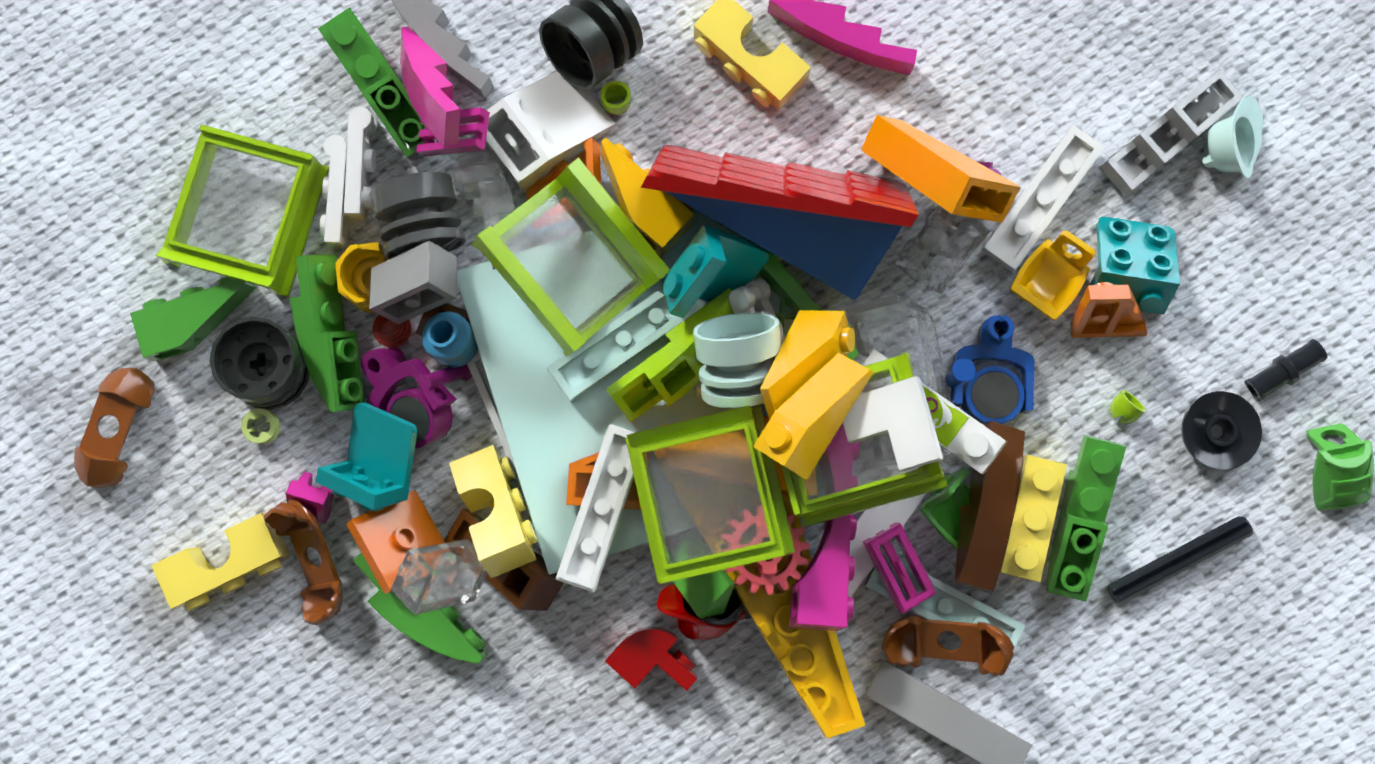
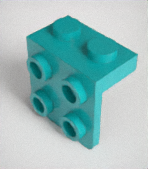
[1089,217,1180,315]
[662,225,769,318]
[316,403,417,511]

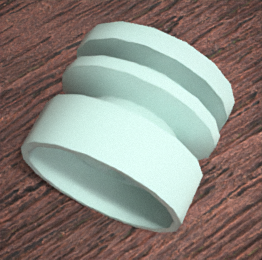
[693,313,781,408]

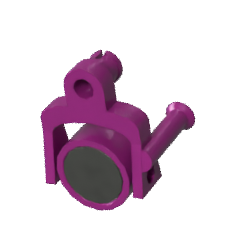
[361,347,472,448]

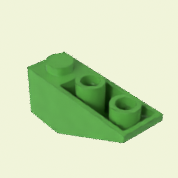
[130,277,256,362]

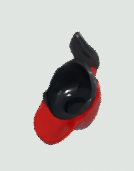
[657,584,751,641]

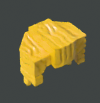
[335,242,386,313]

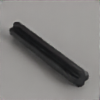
[1107,516,1253,604]

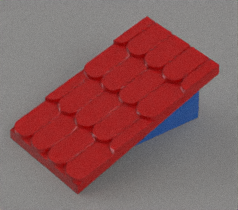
[640,145,919,301]

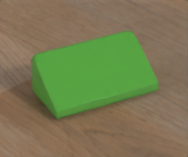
[669,530,735,618]

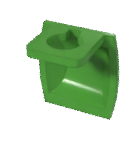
[1307,424,1374,510]
[920,467,970,549]

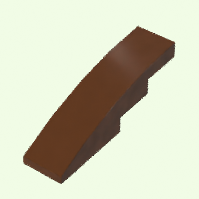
[955,421,1025,593]

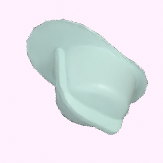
[1202,95,1263,178]

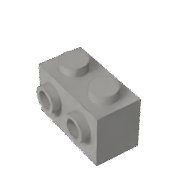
[369,241,457,324]

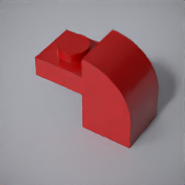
[605,627,697,691]

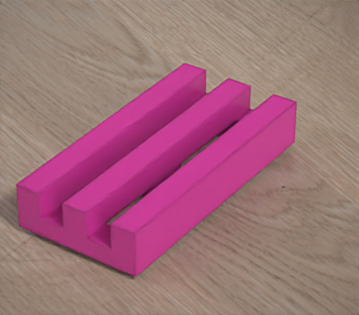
[416,107,490,157]
[863,522,937,614]

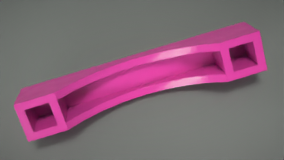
[790,423,859,631]

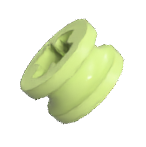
[241,408,281,444]

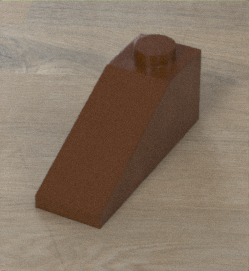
[444,508,564,611]

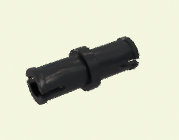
[1244,339,1328,401]

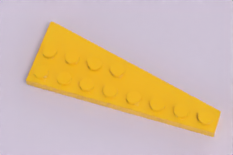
[653,416,865,739]

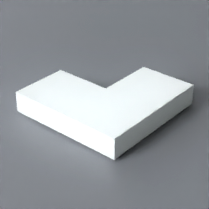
[843,376,943,472]

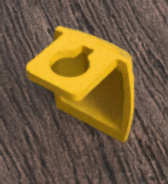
[1010,230,1096,321]

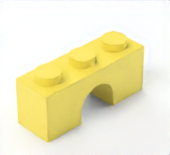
[694,0,811,110]
[449,445,538,579]
[999,455,1067,582]
[151,513,290,612]

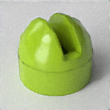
[600,81,631,115]
[1109,390,1146,424]

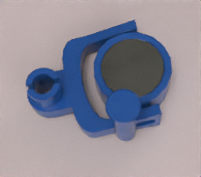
[944,315,1035,425]

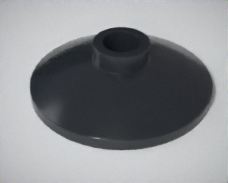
[1181,391,1262,470]

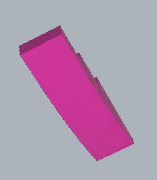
[768,0,917,75]
[400,26,460,147]

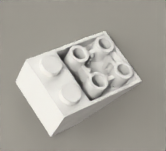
[474,71,615,193]

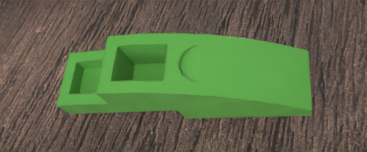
[317,7,436,158]
[290,255,365,412]
[1046,435,1127,602]
[353,553,488,664]

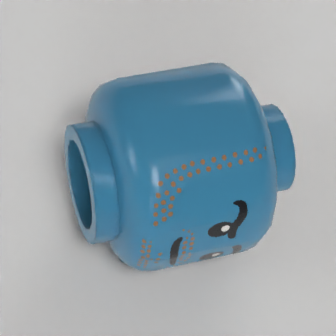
[422,311,478,368]

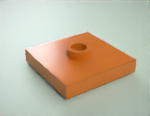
[346,490,453,594]

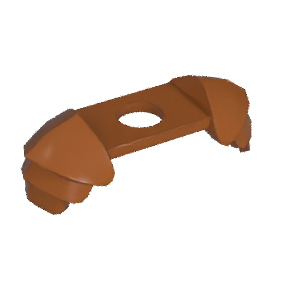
[74,368,155,488]
[263,499,343,625]
[882,616,1014,677]

